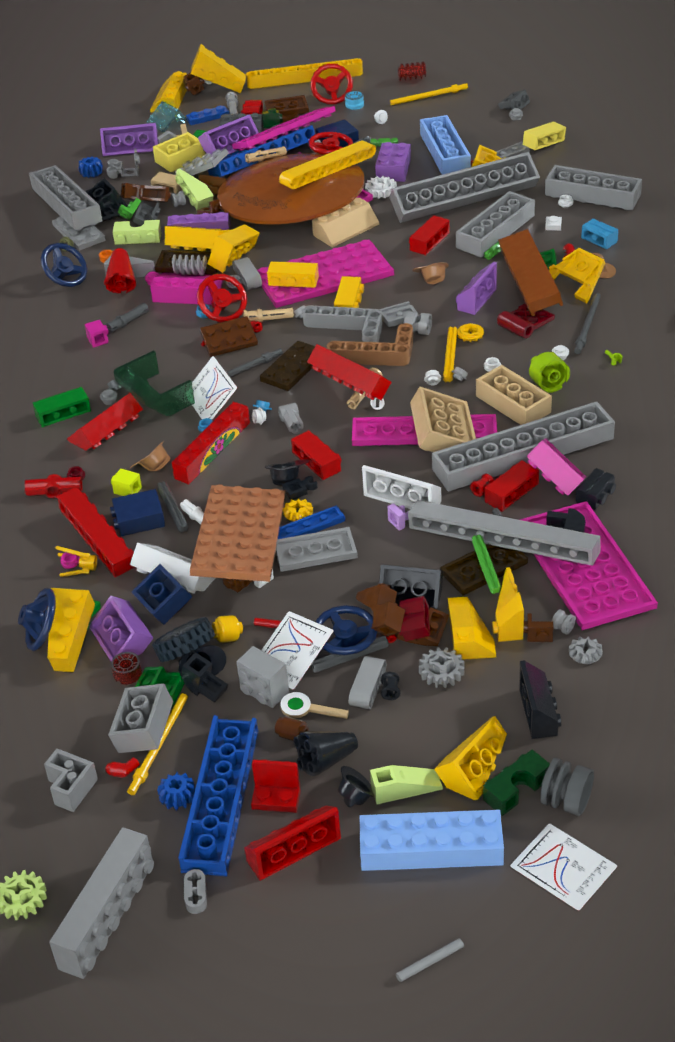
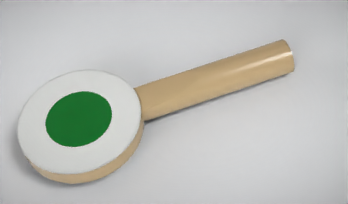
[281,692,349,719]

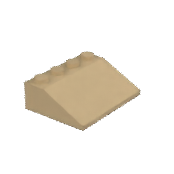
[410,387,476,452]

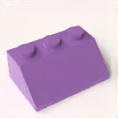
[456,262,497,315]
[89,595,153,665]

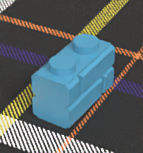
[581,219,618,249]

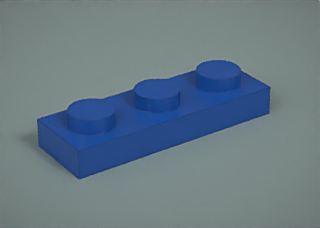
[186,105,229,125]

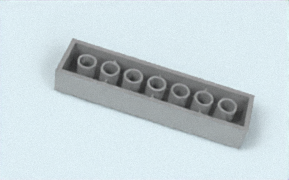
[29,165,102,230]

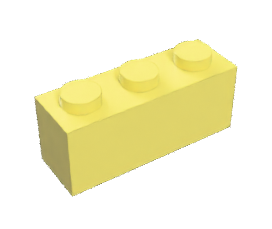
[523,122,566,150]

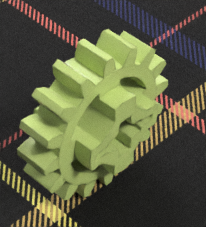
[0,870,47,920]

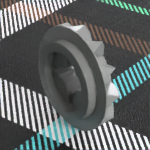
[569,636,603,664]

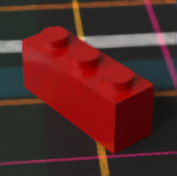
[409,215,450,255]
[291,430,342,480]
[484,460,539,512]

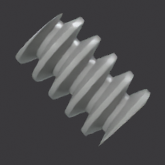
[172,254,207,276]

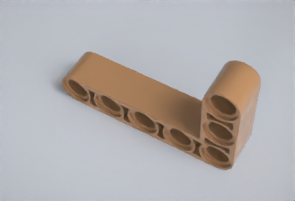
[327,323,413,366]

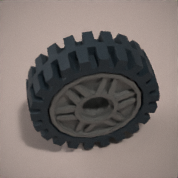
[152,617,215,662]

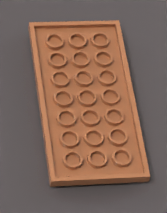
[190,485,286,582]

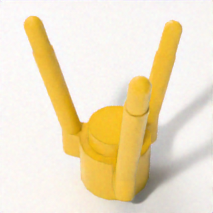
[55,546,97,577]

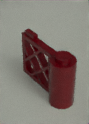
[497,303,555,339]

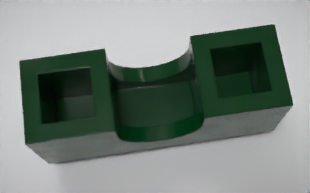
[483,749,550,816]

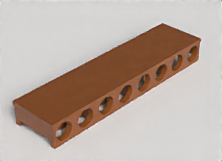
[498,229,563,317]

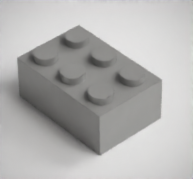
[108,684,173,753]

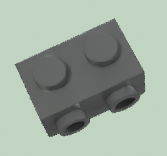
[132,201,161,226]

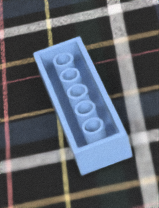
[420,115,471,175]
[360,810,504,871]

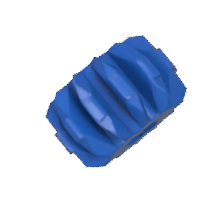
[78,156,103,178]
[157,772,196,811]

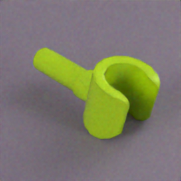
[605,350,623,365]

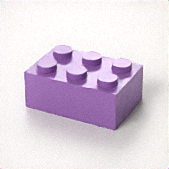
[375,142,411,182]

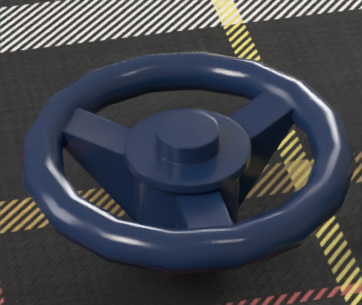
[41,243,87,287]
[18,588,56,651]
[315,605,378,656]

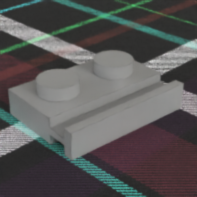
[379,301,417,327]

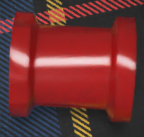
[470,473,494,497]

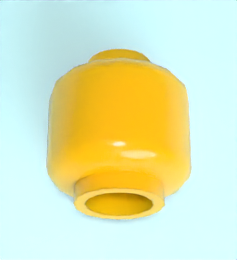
[211,615,243,643]

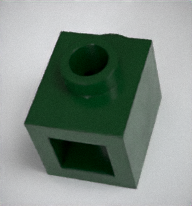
[262,108,283,128]

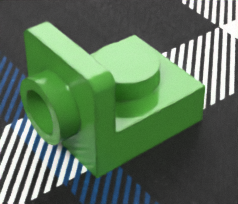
[118,198,141,220]

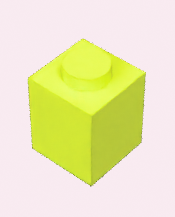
[111,468,142,496]

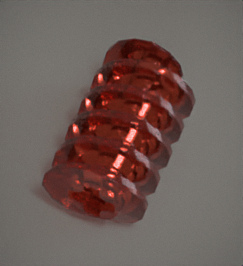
[398,61,426,81]

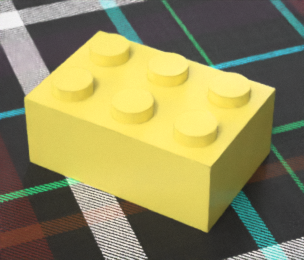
[153,132,205,172]

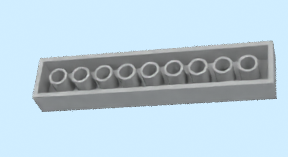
[389,152,540,223]
[432,401,615,492]

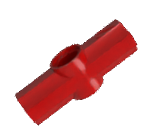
[25,474,83,498]

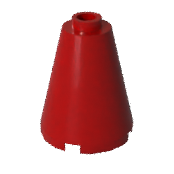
[104,248,136,294]

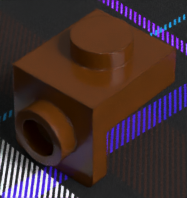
[197,199,221,214]
[523,613,553,642]

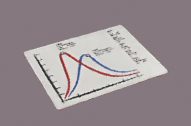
[184,356,237,420]
[262,611,334,689]
[510,824,617,911]

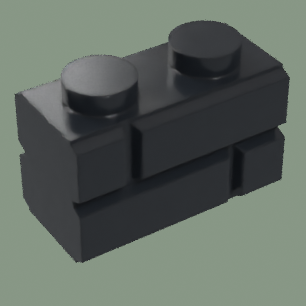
[575,468,616,510]

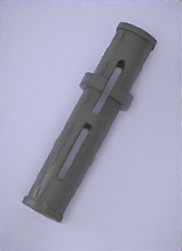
[106,303,149,333]

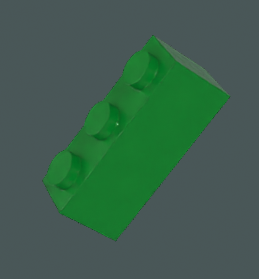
[32,387,91,427]

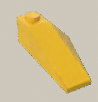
[434,716,507,800]

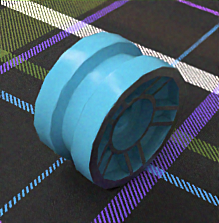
[345,91,364,110]

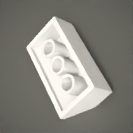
[362,465,441,509]
[130,543,216,594]

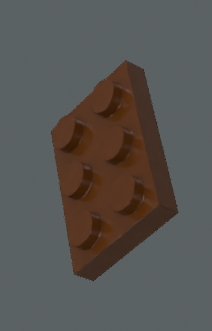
[264,95,309,115]
[200,316,258,357]

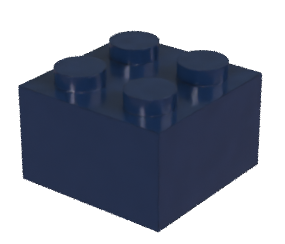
[132,564,193,625]

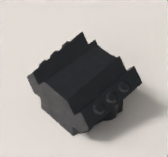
[86,178,128,222]

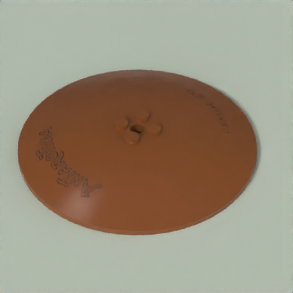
[217,153,365,224]

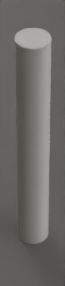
[396,938,464,983]

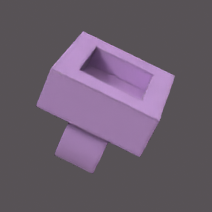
[387,503,409,531]

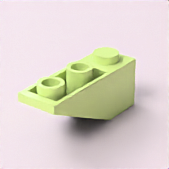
[175,168,214,210]
[370,765,443,804]

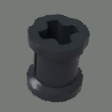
[381,672,401,700]

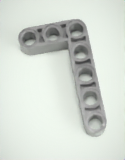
[302,305,383,342]

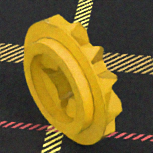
[457,323,484,342]
[283,498,313,521]

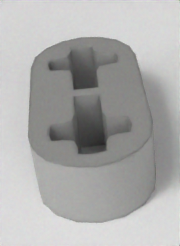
[184,869,207,914]

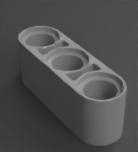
[232,257,262,290]
[348,656,387,710]

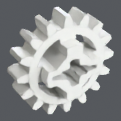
[365,176,397,199]

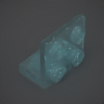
[146,101,187,132]

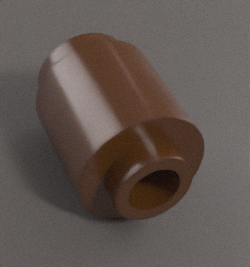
[275,716,309,741]

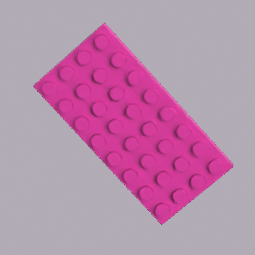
[257,239,394,308]
[520,501,658,630]

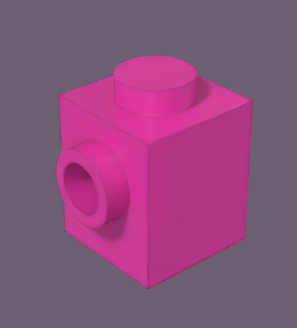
[84,320,109,348]

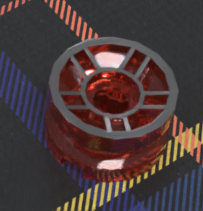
[111,652,142,685]

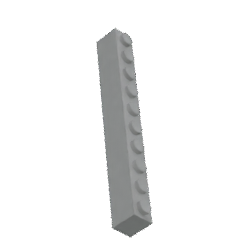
[408,500,601,566]

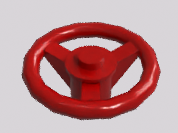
[311,64,353,104]
[308,132,353,155]
[197,274,247,323]

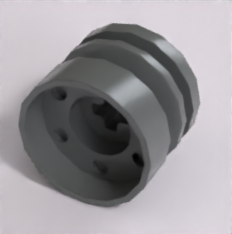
[541,758,594,816]

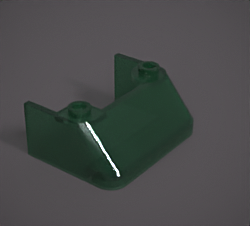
[113,350,195,416]

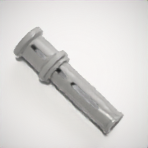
[226,92,239,115]

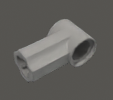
[278,402,304,434]

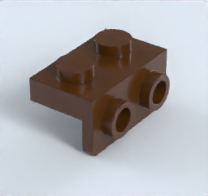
[199,174,227,196]

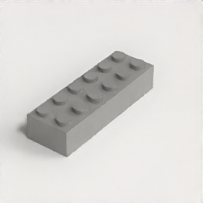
[545,165,642,210]
[456,191,535,257]
[49,827,154,979]

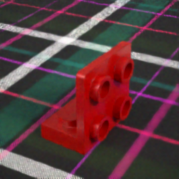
[251,759,301,813]

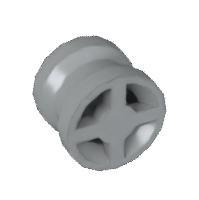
[171,191,186,208]
[551,609,576,635]

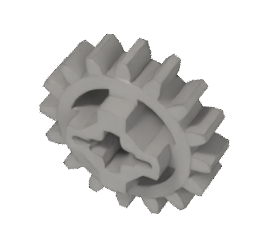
[419,647,465,688]

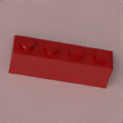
[67,392,143,451]
[244,806,341,881]

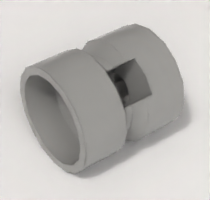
[404,311,432,335]

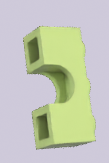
[113,220,162,245]

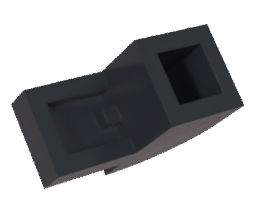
[546,508,586,533]
[182,652,228,702]

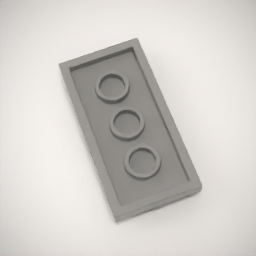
[174,148,229,176]
[52,216,106,251]
[276,527,358,572]

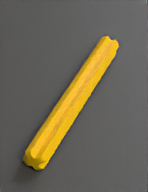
[443,326,457,382]

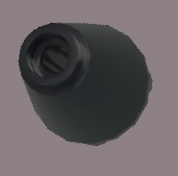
[293,731,358,776]

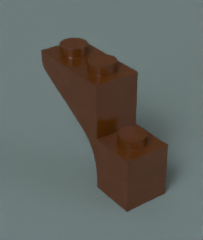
[120,183,170,203]
[356,583,405,636]

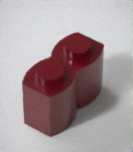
[399,596,430,641]

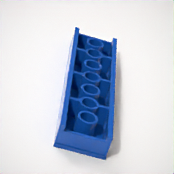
[208,125,315,177]
[178,715,259,876]

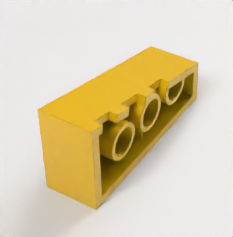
[47,588,95,672]

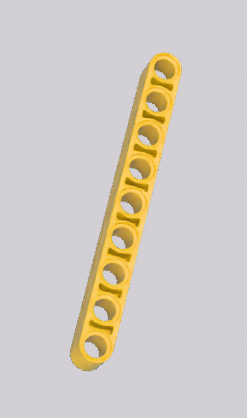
[246,58,363,89]
[279,140,376,189]

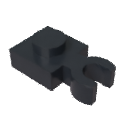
[282,476,318,500]

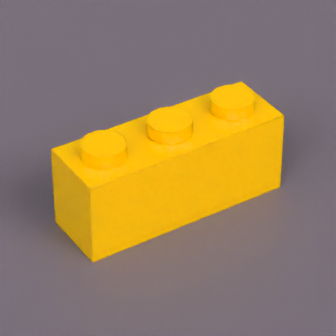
[267,262,319,288]
[334,276,364,308]

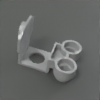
[107,148,140,179]

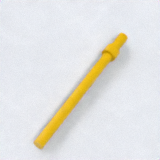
[390,83,468,105]
[127,693,188,795]

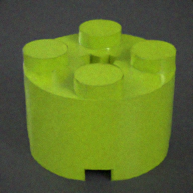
[529,352,570,393]

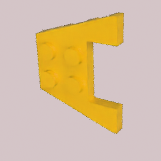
[549,248,605,304]

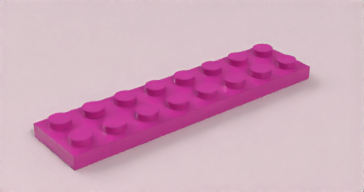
[232,106,336,151]
[352,414,497,446]

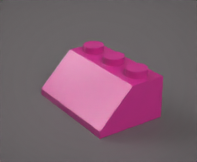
[527,438,586,495]

